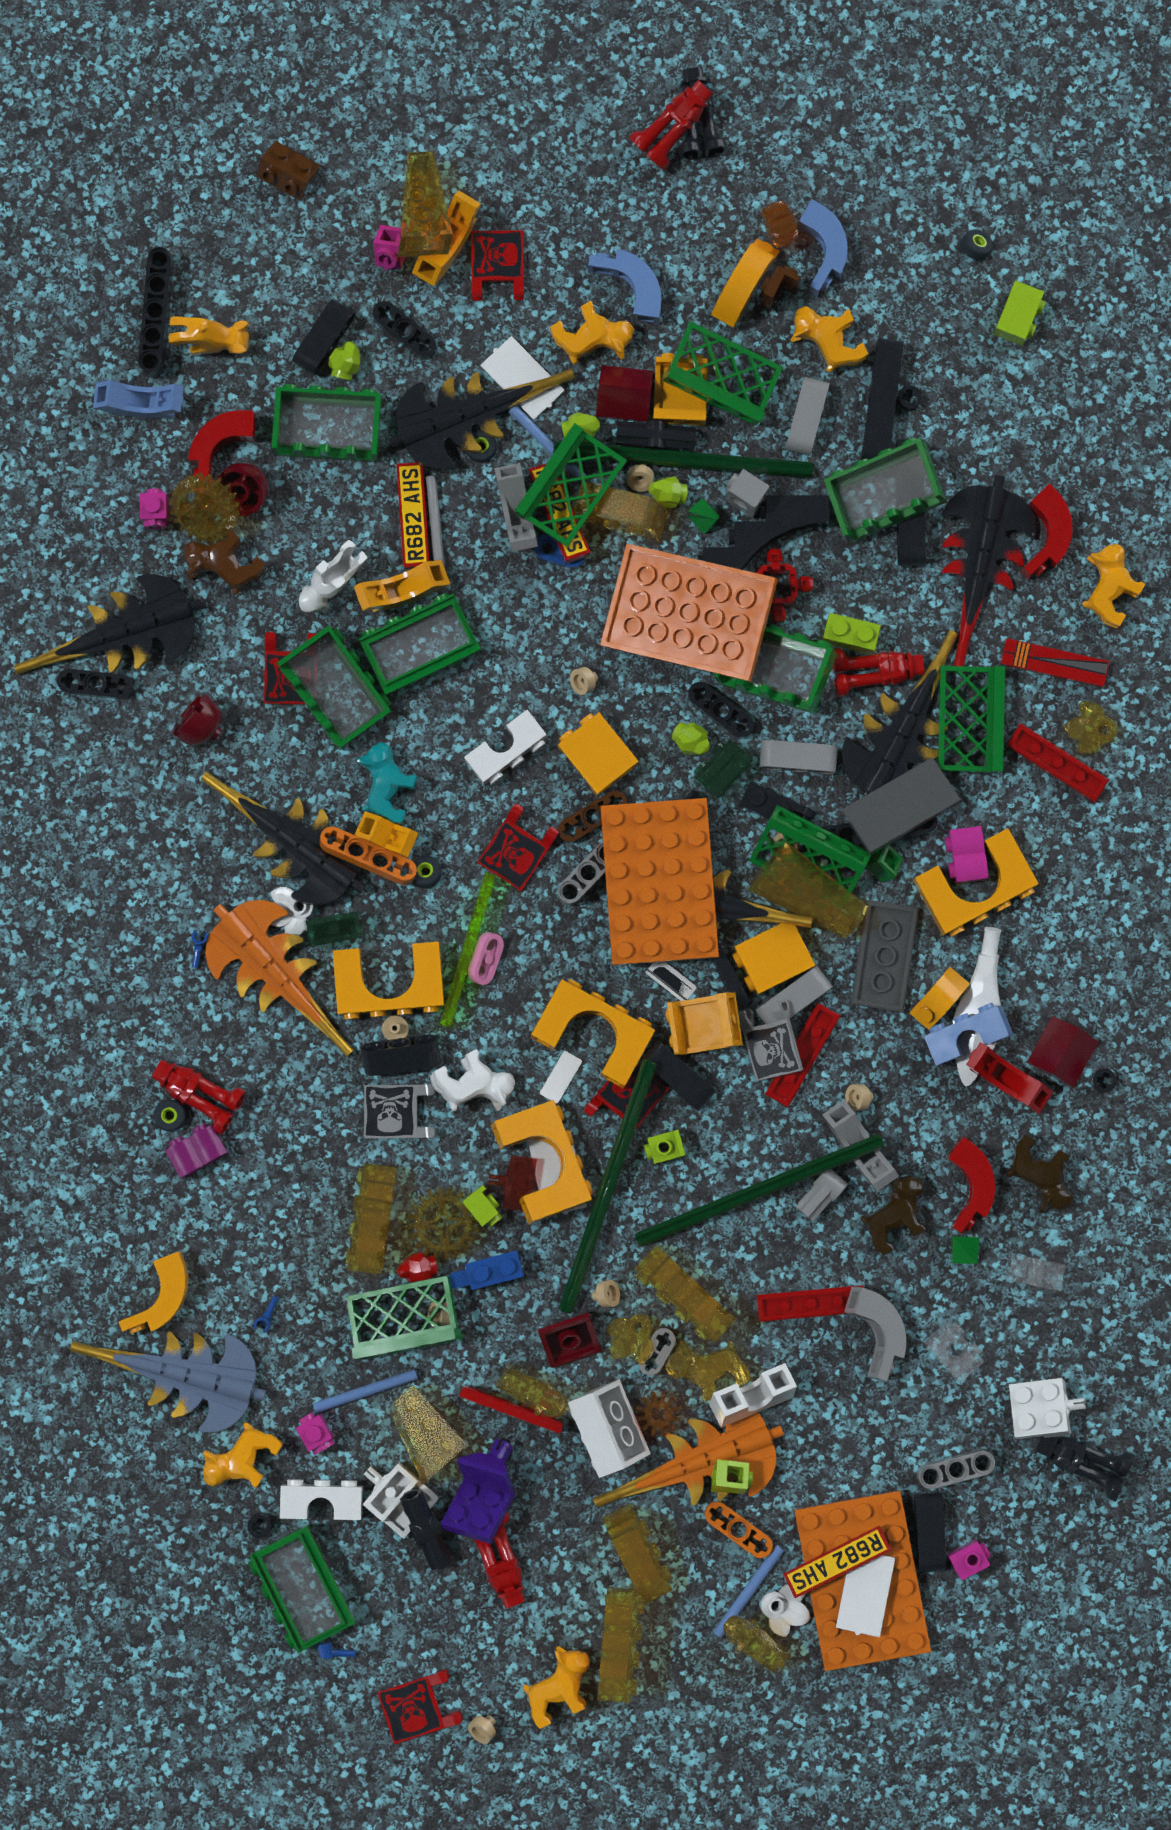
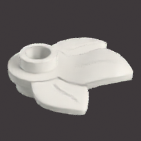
[271,887,314,936]
[760,1584,811,1637]

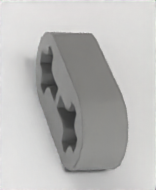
[638,1328,676,1375]

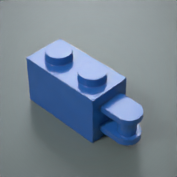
[449,1250,524,1290]

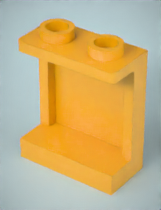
[653,353,708,426]
[558,712,639,797]
[732,923,816,995]
[666,992,743,1055]

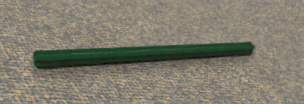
[553,441,813,478]
[559,1059,657,1314]
[635,1134,884,1246]

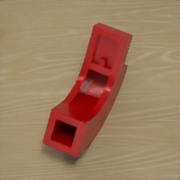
[188,410,256,492]
[1021,483,1072,579]
[966,1042,1053,1114]
[946,1137,995,1233]

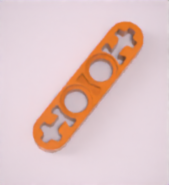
[319,826,417,885]

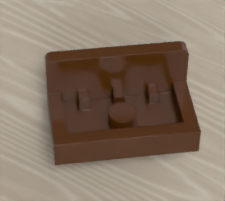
[257,140,320,201]
[759,265,801,311]

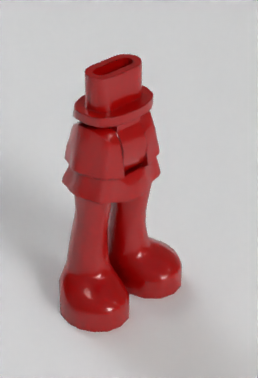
[629,80,713,171]
[832,648,925,697]
[151,1060,246,1135]
[464,1511,525,1609]

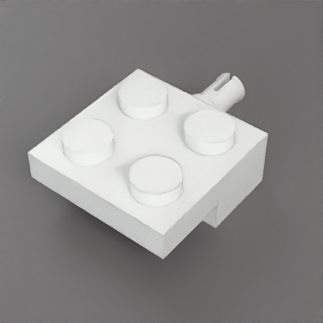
[1009,1378,1086,1439]
[363,1462,439,1539]

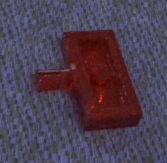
[487,1155,537,1211]

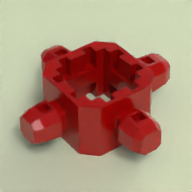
[756,549,814,624]

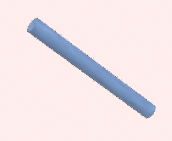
[508,405,587,485]
[313,1369,418,1413]
[713,1544,785,1638]

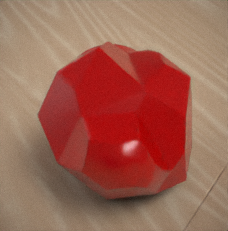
[397,1252,438,1283]

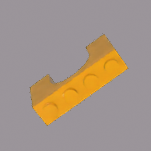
[913,828,1039,937]
[333,942,445,1020]
[530,979,655,1089]
[491,1100,593,1225]

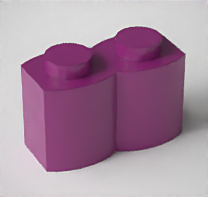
[165,1123,229,1179]

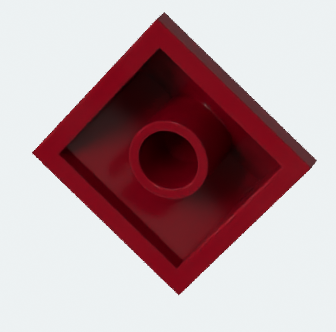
[596,365,653,422]
[1026,1016,1098,1088]
[537,1312,602,1368]

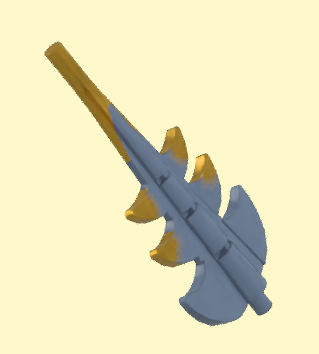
[70,1332,266,1433]

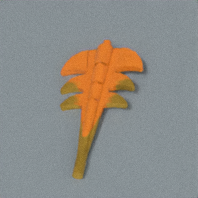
[205,900,354,1057]
[593,1412,784,1508]

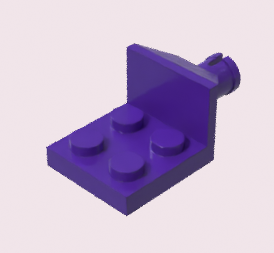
[441,1439,516,1544]

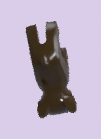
[1007,1135,1074,1214]
[861,1176,926,1256]

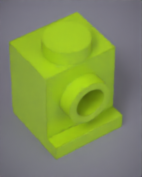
[644,1130,685,1164]
[462,1185,503,1227]
[711,1459,753,1494]

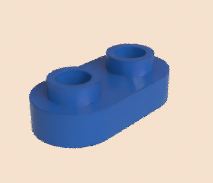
[534,534,586,569]

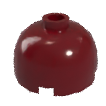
[214,462,269,517]
[171,692,222,746]

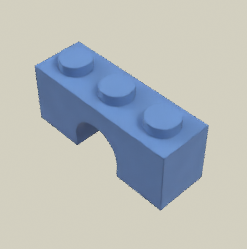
[924,1003,1014,1066]

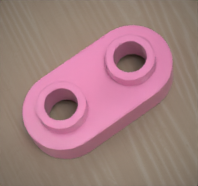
[468,932,504,985]

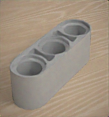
[785,377,830,455]
[759,740,838,774]
[558,842,605,906]
[756,966,833,1024]
[917,1449,995,1489]

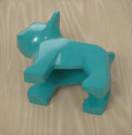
[356,742,418,824]

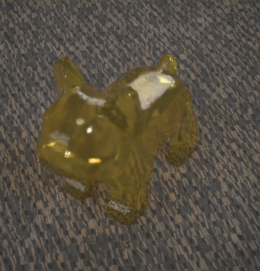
[665,1341,751,1402]
[496,1364,569,1418]
[723,1615,791,1674]

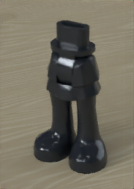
[679,67,728,160]
[1036,1436,1135,1502]

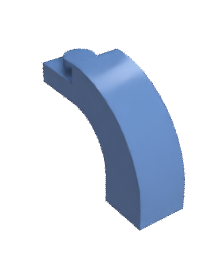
[797,199,848,298]
[588,249,661,324]
[93,380,183,418]

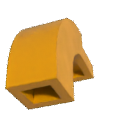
[412,190,481,286]
[711,238,780,327]
[354,560,450,612]
[119,1251,188,1334]

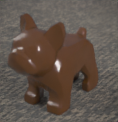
[183,530,266,595]

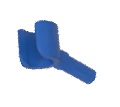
[192,930,208,968]
[254,1295,279,1333]
[317,1642,356,1659]

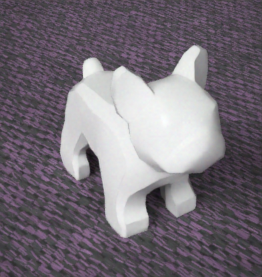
[299,540,368,614]
[430,1049,515,1111]

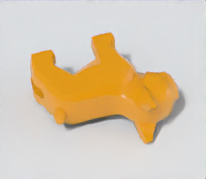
[550,301,634,364]
[791,306,868,372]
[169,316,249,356]
[1082,543,1145,628]
[202,1422,283,1488]
[523,1646,590,1729]

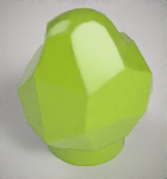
[328,341,360,381]
[561,412,600,443]
[648,477,688,508]
[672,722,710,755]

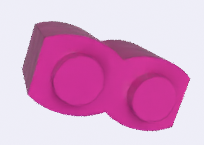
[944,826,988,884]

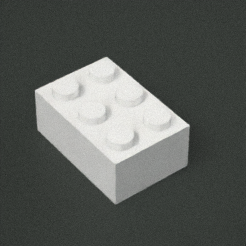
[568,1379,651,1478]

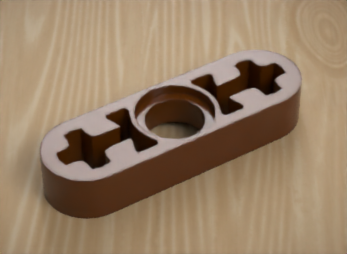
[558,791,627,843]

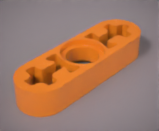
[704,1501,773,1558]

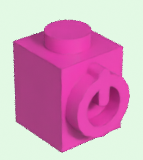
[373,225,408,270]
[140,488,170,530]
[295,1412,335,1455]
[947,1539,991,1581]

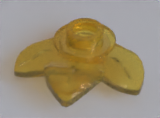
[1064,701,1117,754]
[606,1314,653,1365]

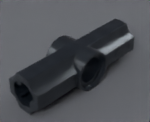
[616,420,696,451]
[400,1488,452,1570]

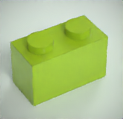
[993,280,1046,346]
[822,613,881,655]

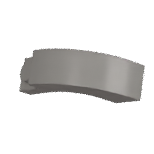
[494,463,538,552]
[823,1100,899,1191]
[844,1287,906,1381]

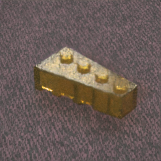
[397,151,453,257]
[747,841,868,939]
[345,1163,397,1275]
[634,1245,736,1343]
[597,1586,644,1703]

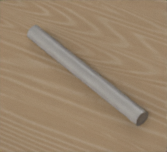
[426,476,445,568]

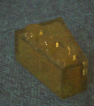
[573,481,669,543]
[388,1385,467,1485]
[602,1503,673,1604]

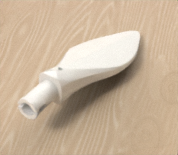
[953,927,1001,1086]

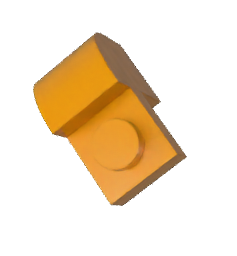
[354,811,418,857]
[909,967,970,1030]

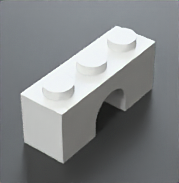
[464,710,547,785]
[709,1363,797,1428]
[280,1479,363,1520]

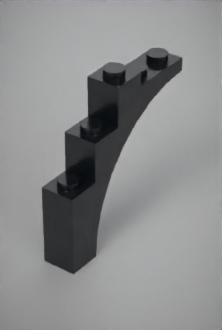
[697,495,829,570]

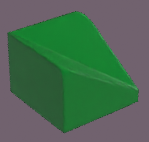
[687,498,720,534]
[866,844,903,882]
[950,1236,979,1264]

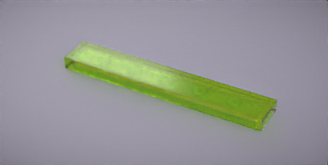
[440,872,496,1029]

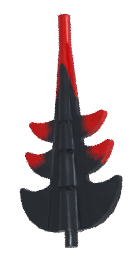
[941,475,1037,666]

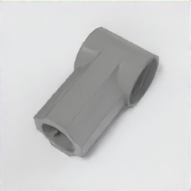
[795,1169,848,1222]

